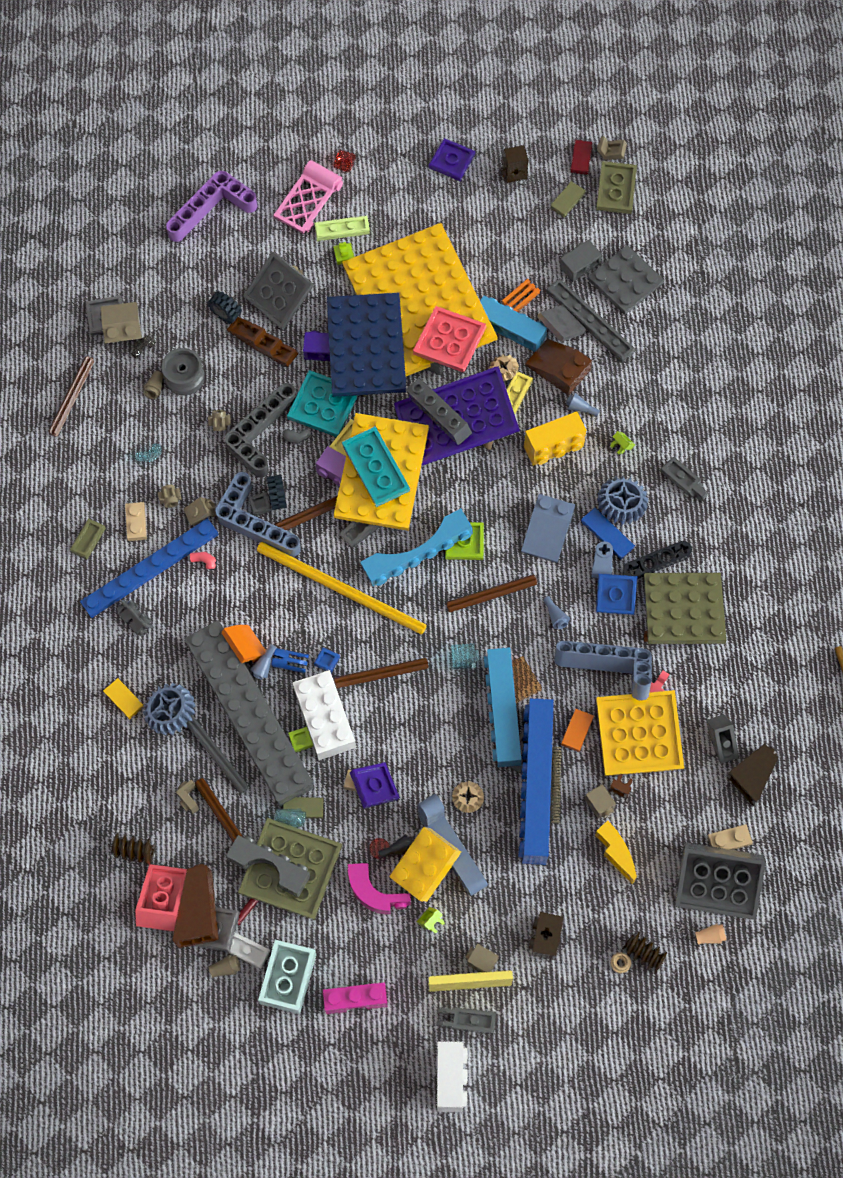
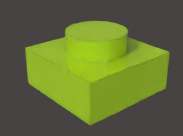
[288,727,313,752]

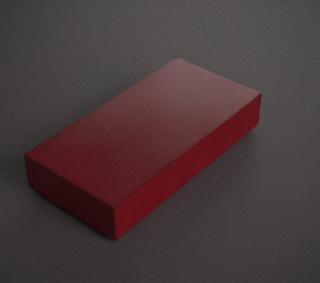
[570,140,593,175]

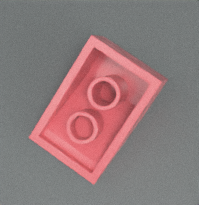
[135,864,187,932]

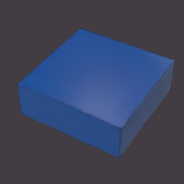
[314,647,340,674]

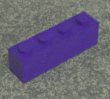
[303,331,330,361]

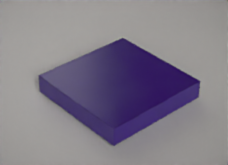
[429,138,476,181]
[349,762,400,808]

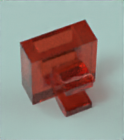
[333,149,356,172]

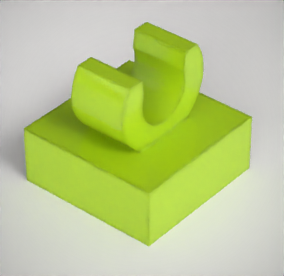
[333,242,354,265]
[610,431,635,455]
[417,906,445,933]

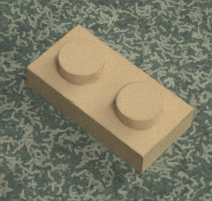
[125,502,147,541]
[707,824,753,850]

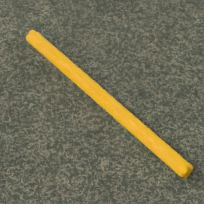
[257,542,426,634]

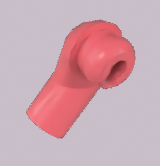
[190,552,216,569]

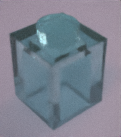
[451,643,479,670]

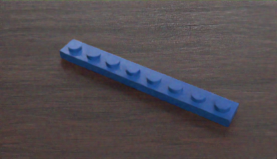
[80,518,219,618]

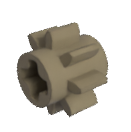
[208,410,231,431]
[158,485,182,508]

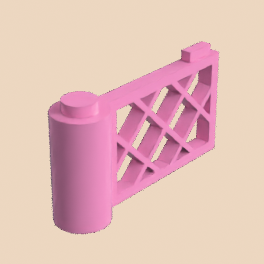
[274,160,343,234]

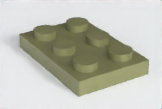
[596,161,637,214]

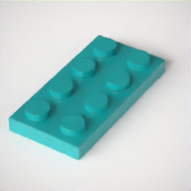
[342,426,410,507]

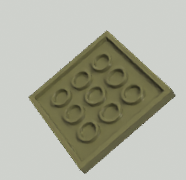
[643,573,727,644]
[238,818,343,921]

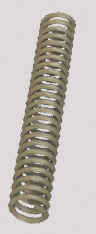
[550,747,562,823]

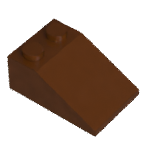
[525,338,592,396]

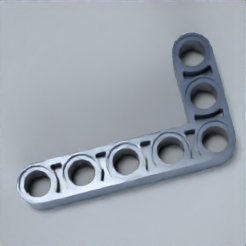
[216,472,301,557]
[554,641,652,700]
[418,793,488,896]

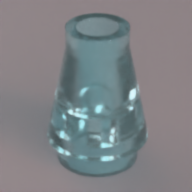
[275,808,306,828]

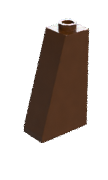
[173,864,219,948]

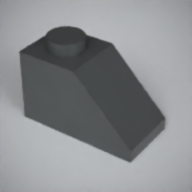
[706,714,739,764]

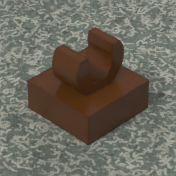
[609,774,632,799]

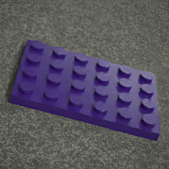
[394,366,520,466]

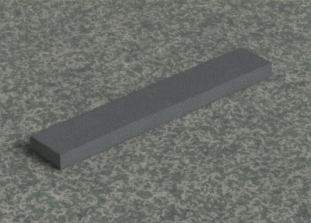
[546,278,636,362]

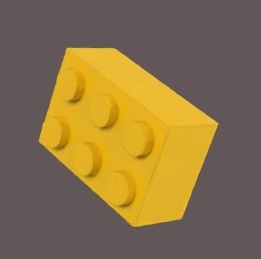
[524,411,586,466]
[389,827,462,902]

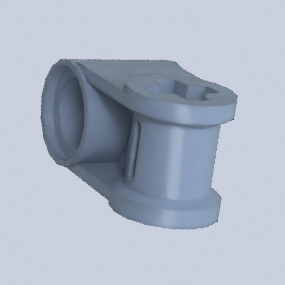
[591,541,613,579]

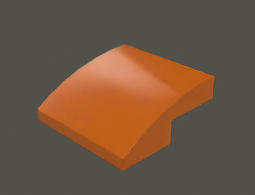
[221,625,266,663]

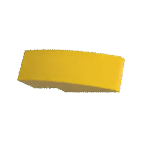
[595,820,637,884]

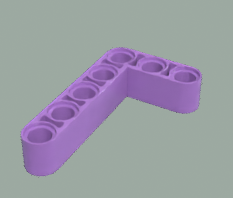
[166,171,258,242]

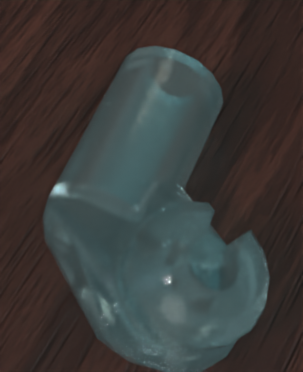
[135,443,162,462]

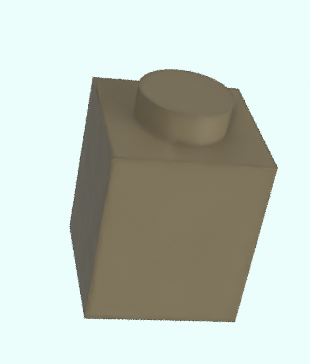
[584,784,616,819]
[466,944,499,973]

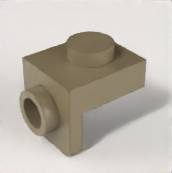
[597,136,627,161]
[184,497,216,526]
[176,780,199,814]

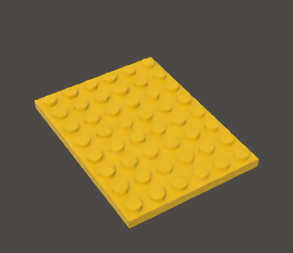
[342,223,497,376]

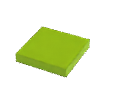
[445,522,484,560]

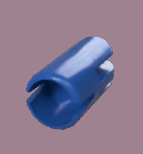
[271,648,309,673]

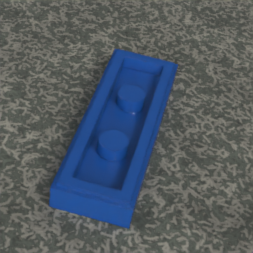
[581,508,635,560]

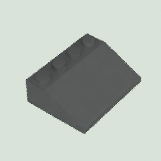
[675,842,766,920]

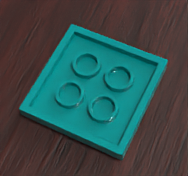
[287,370,358,437]

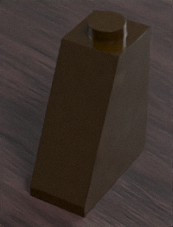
[727,743,778,807]

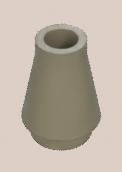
[143,371,164,399]
[209,955,241,978]

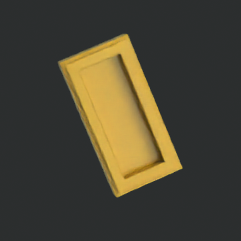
[103,678,144,720]

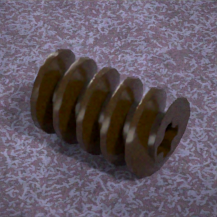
[111,832,156,865]
[621,931,667,975]

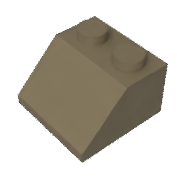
[100,302,142,343]

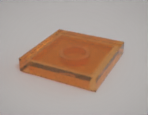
[512,656,542,704]

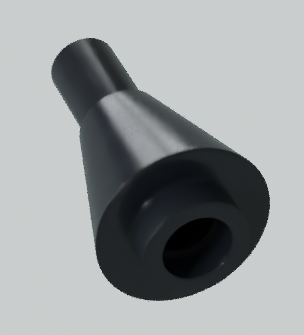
[378,834,414,859]

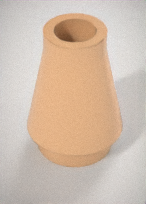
[695,923,727,944]

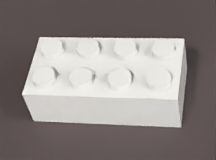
[293,670,356,760]

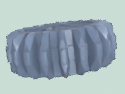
[597,476,648,525]
[143,683,196,736]

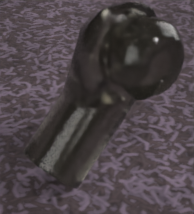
[131,336,155,359]

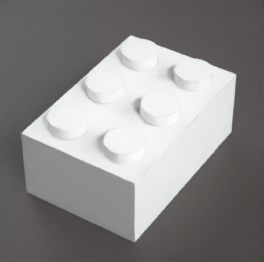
[437,1042,467,1112]

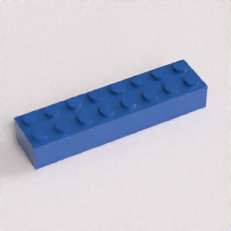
[518,698,554,865]

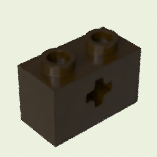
[500,145,529,183]
[529,912,564,960]

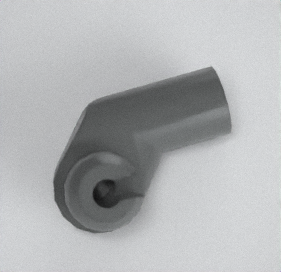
[283,428,312,444]

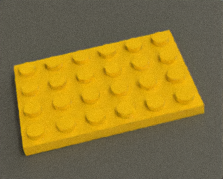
[334,413,429,531]

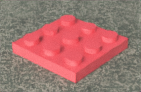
[413,306,486,373]

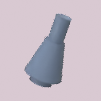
[566,393,600,417]
[543,596,570,629]
[250,644,277,680]

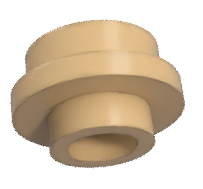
[610,952,631,973]

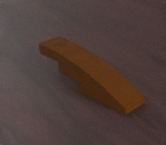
[227,317,298,367]

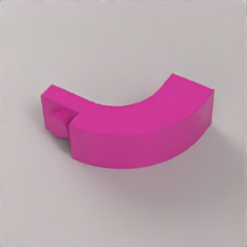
[348,863,411,915]

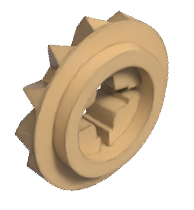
[489,354,519,381]
[452,781,484,813]

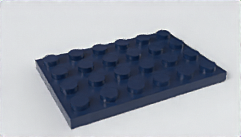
[327,292,406,397]

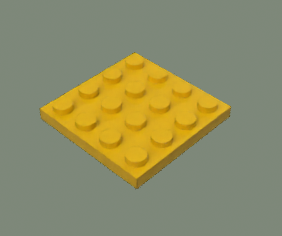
[596,690,684,776]

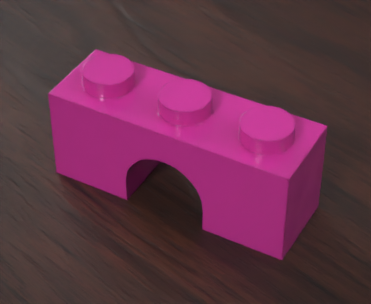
[323,982,388,1015]

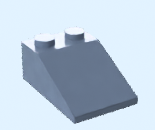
[521,494,575,563]

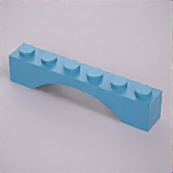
[360,508,473,587]

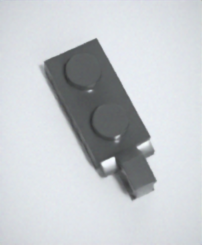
[660,457,708,502]

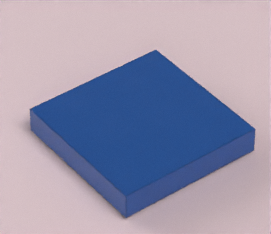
[596,574,637,615]

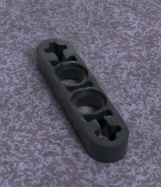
[622,541,692,579]

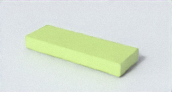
[315,216,370,241]

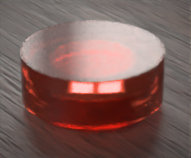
[370,838,389,859]

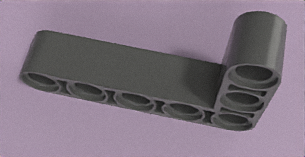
[225,383,296,478]

